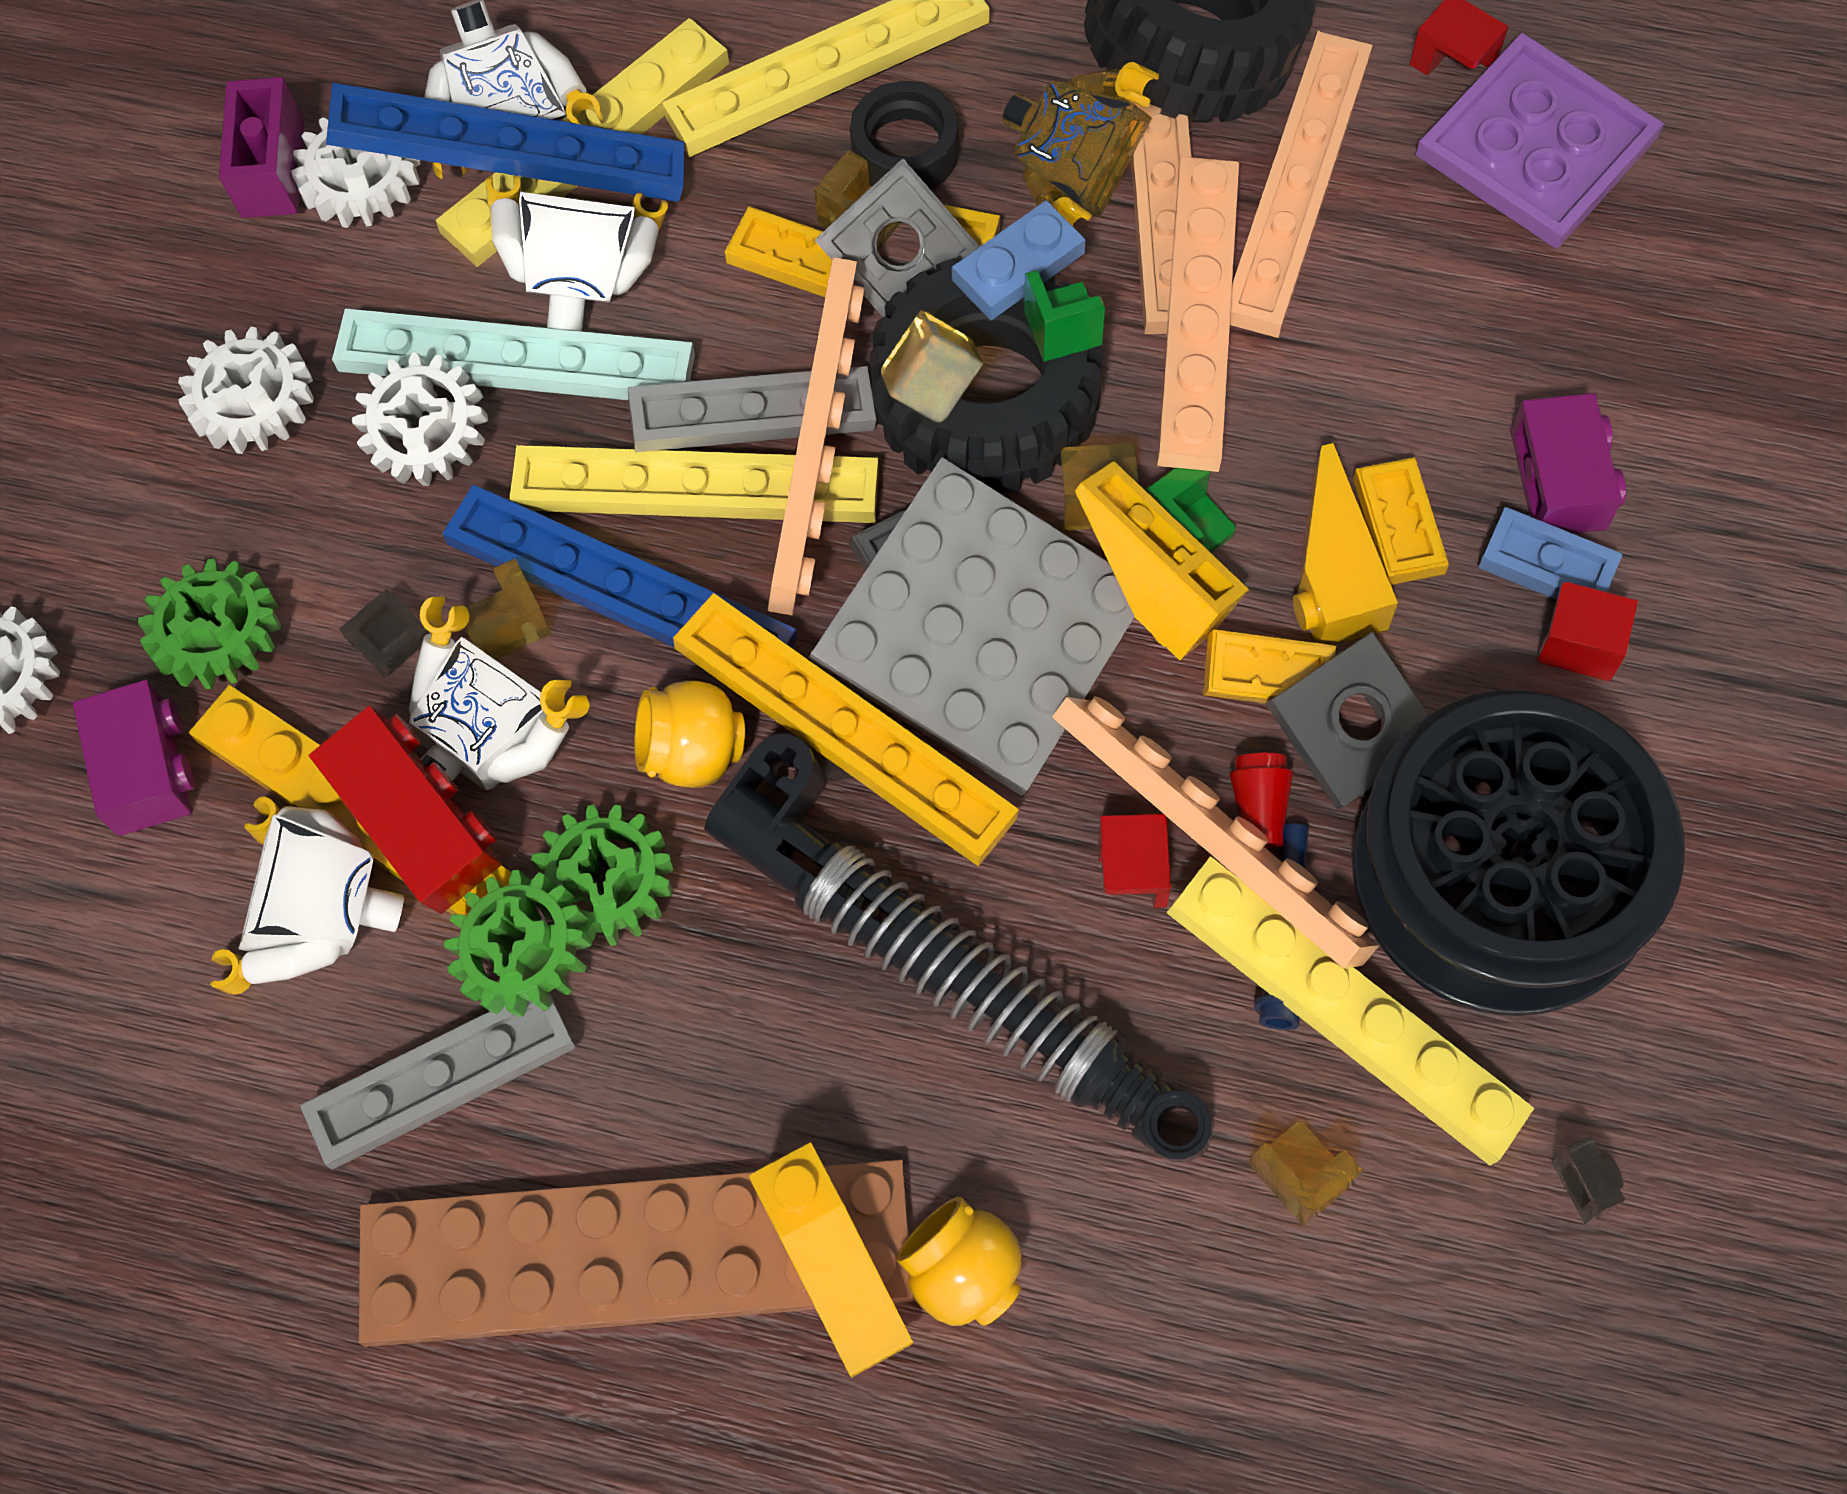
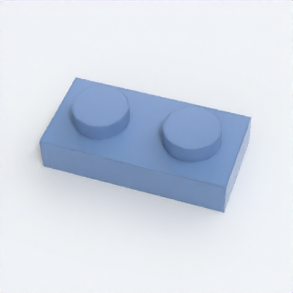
[952,200,1086,320]
[1478,507,1623,600]

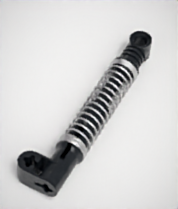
[704,734,1213,1163]

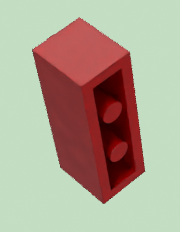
[308,705,502,914]

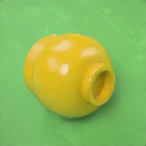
[634,681,745,788]
[896,1196,1022,1326]

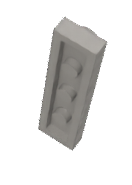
[628,366,876,452]
[300,992,576,1170]

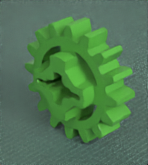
[138,559,281,689]
[530,804,674,946]
[444,870,592,1017]

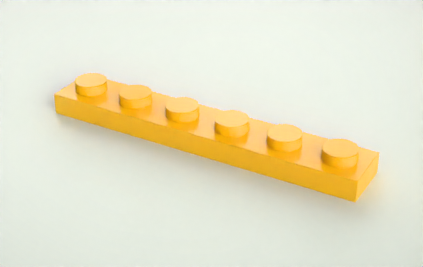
[673,593,1019,867]
[189,685,511,916]

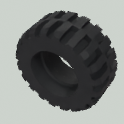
[1084,0,1315,123]
[870,258,1103,493]

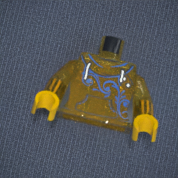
[1003,62,1159,226]

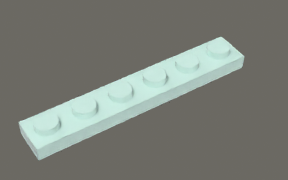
[332,309,695,400]

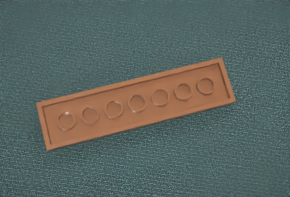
[359,1160,913,1347]

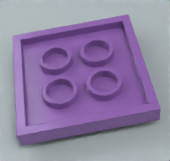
[1416,33,1664,249]

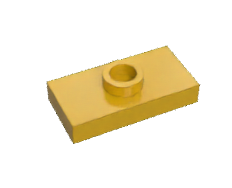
[725,206,832,297]
[1353,457,1449,585]
[1203,629,1336,703]

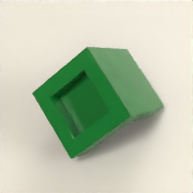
[1024,270,1105,362]
[1146,468,1235,553]

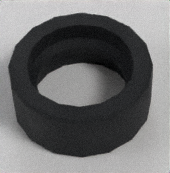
[849,80,959,190]

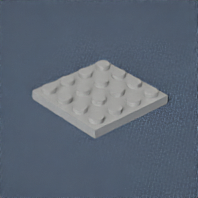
[809,457,1134,797]

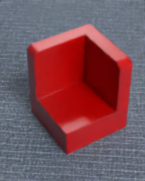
[1409,0,1509,76]
[1537,582,1638,682]
[1098,814,1171,908]

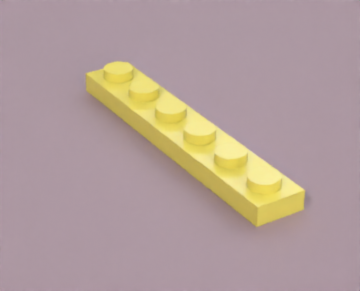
[662,0,989,157]
[435,18,729,267]
[509,445,879,523]
[1166,856,1534,1166]

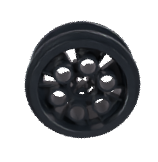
[1352,690,1685,1016]

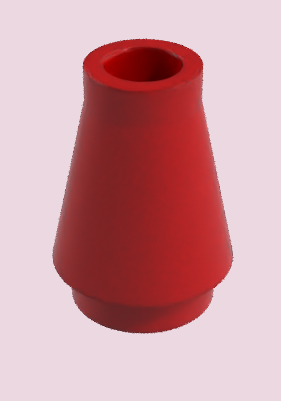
[1229,753,1294,849]

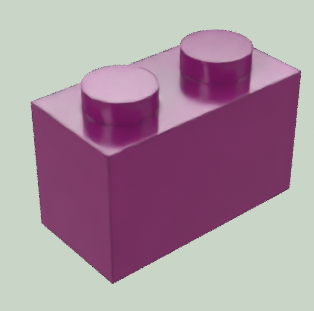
[219,77,304,218]
[1510,393,1626,534]
[72,679,195,836]

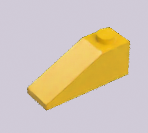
[1293,443,1398,645]
[1075,461,1249,660]
[748,1142,913,1378]

